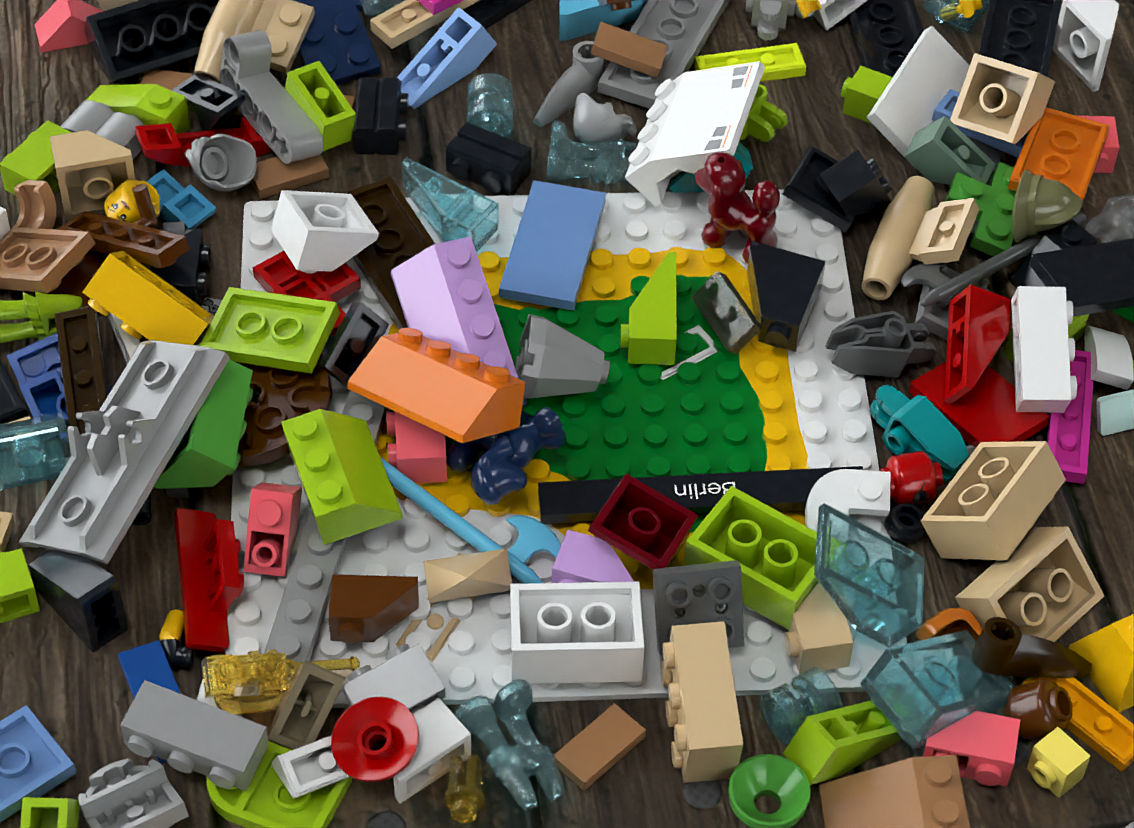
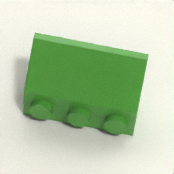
[154,359,253,489]

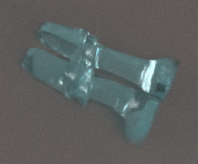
[546,120,638,185]
[455,680,565,811]

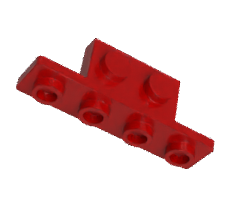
[174,508,244,653]

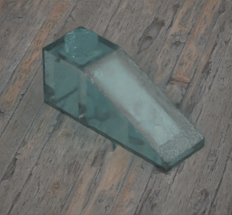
[402,157,498,253]

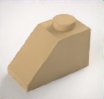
[784,573,854,674]

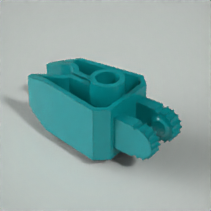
[869,384,969,482]

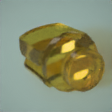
[445,755,485,823]

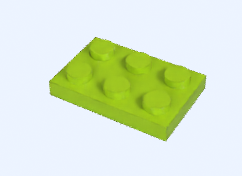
[200,287,340,374]

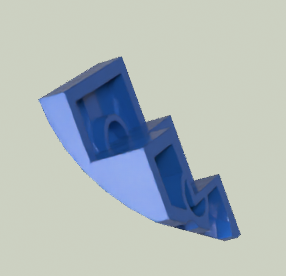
[6,333,111,423]

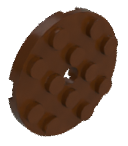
[236,358,332,467]

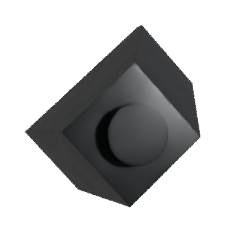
[747,241,826,352]
[29,550,128,653]

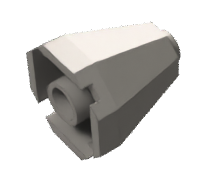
[515,314,610,398]

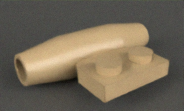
[194,0,315,84]
[862,176,979,300]

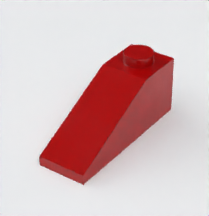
[944,284,1012,405]

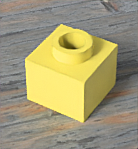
[1027,727,1091,798]

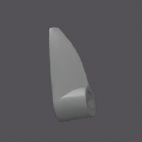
[533,41,604,127]

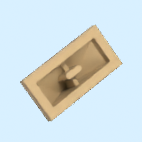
[424,548,512,603]

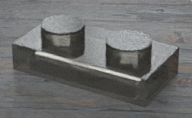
[691,271,763,354]

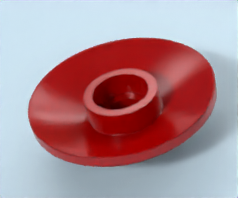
[331,697,419,782]

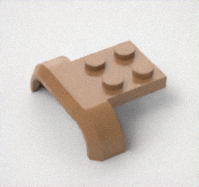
[0,180,96,293]

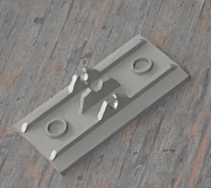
[19,340,230,564]

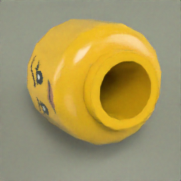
[104,179,161,223]

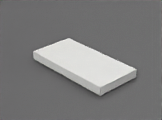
[867,26,970,168]

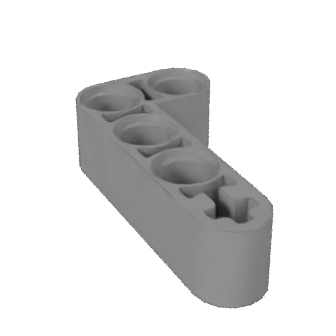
[220,30,323,164]

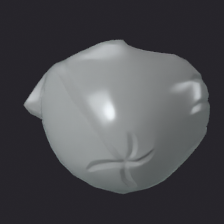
[573,93,637,147]
[185,134,257,192]

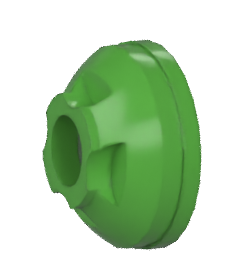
[728,754,811,828]

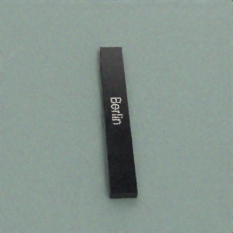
[538,466,863,524]

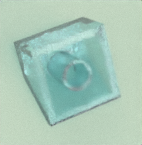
[0,412,71,490]

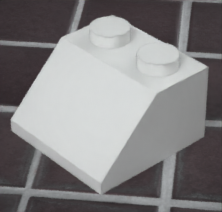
[1053,0,1119,92]
[271,190,379,273]

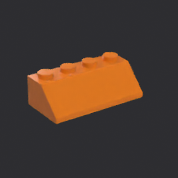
[347,328,526,443]

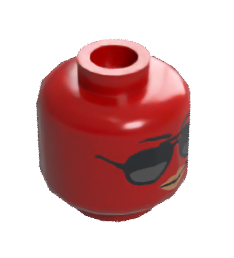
[880,451,943,506]

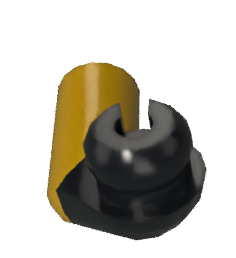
[159,609,195,670]

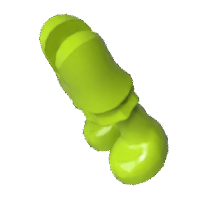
[0,291,83,343]

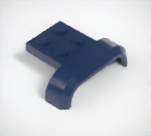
[293,0,385,85]

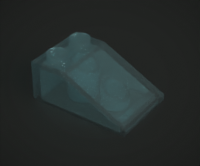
[814,503,925,648]
[860,630,1014,749]

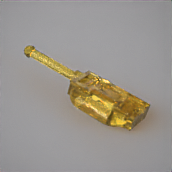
[201,650,361,714]

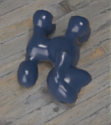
[446,396,566,505]

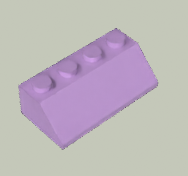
[391,236,518,378]

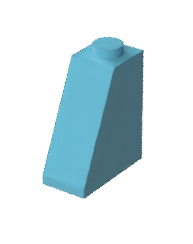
[559,0,649,41]

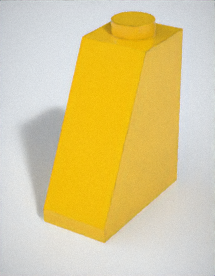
[1069,614,1134,713]

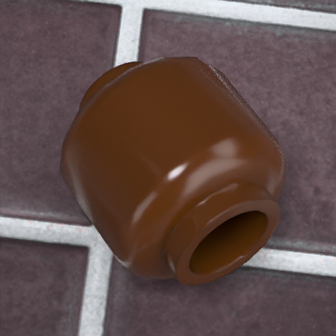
[1004,679,1073,740]

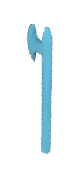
[380,457,561,584]

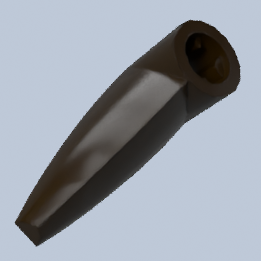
[972,617,1092,678]

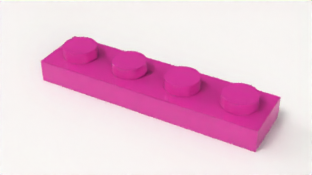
[1047,350,1094,484]

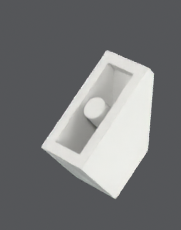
[394,698,471,804]

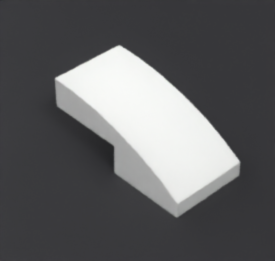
[1084,325,1134,390]

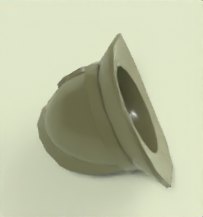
[1012,169,1082,243]

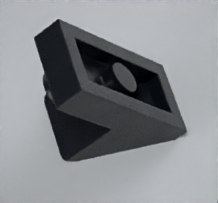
[172,73,246,131]
[319,301,389,388]

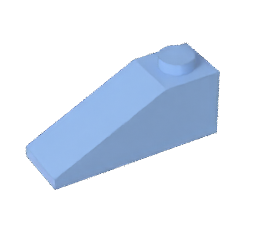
[397,7,497,109]

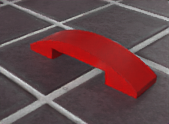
[135,117,273,167]

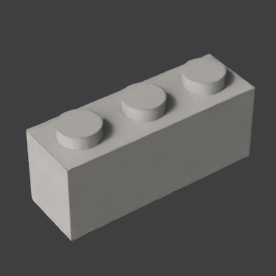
[120,680,269,791]

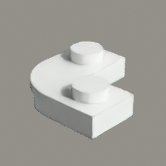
[805,469,890,553]

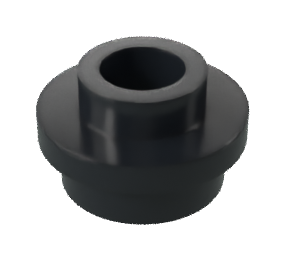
[884,503,925,543]

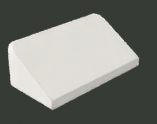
[271,735,350,799]

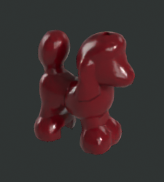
[695,152,780,264]

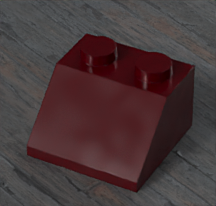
[588,474,699,569]

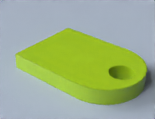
[206,741,352,828]

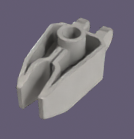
[745,0,795,41]

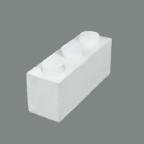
[1011,286,1077,413]

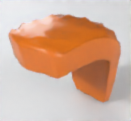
[915,607,982,648]

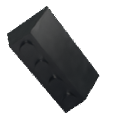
[85,0,219,84]

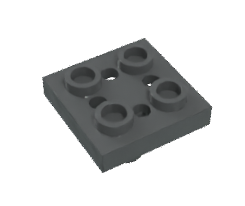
[653,560,744,655]

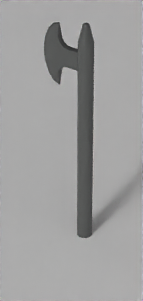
[901,211,1087,307]

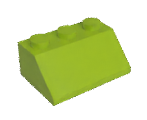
[281,409,403,545]

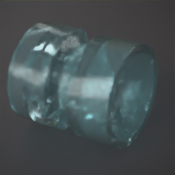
[466,73,514,137]
[760,667,843,745]

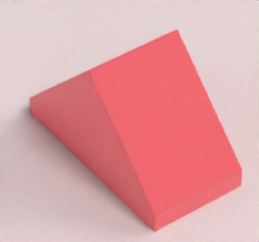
[35,0,103,53]

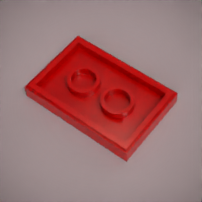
[909,362,1050,447]

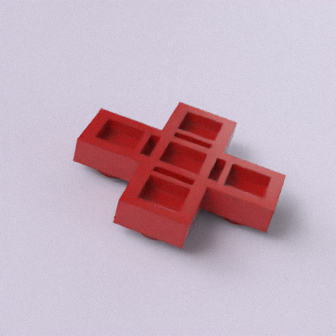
[253,251,361,336]

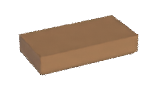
[590,22,667,78]
[251,154,329,199]
[553,703,646,791]

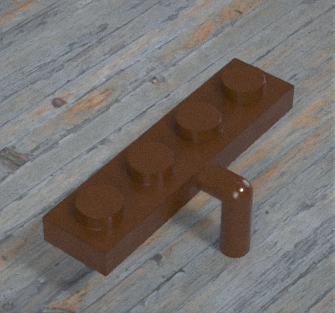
[57,184,190,268]

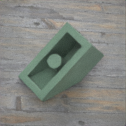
[904,116,995,185]

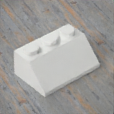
[510,582,644,684]

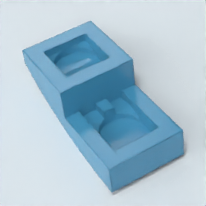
[146,169,217,230]

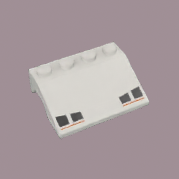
[625,61,765,207]

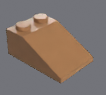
[818,755,970,828]

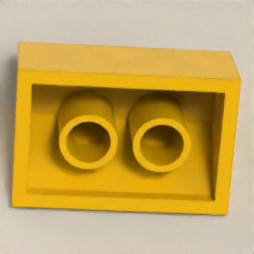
[82,251,214,346]

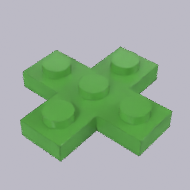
[945,162,1032,256]

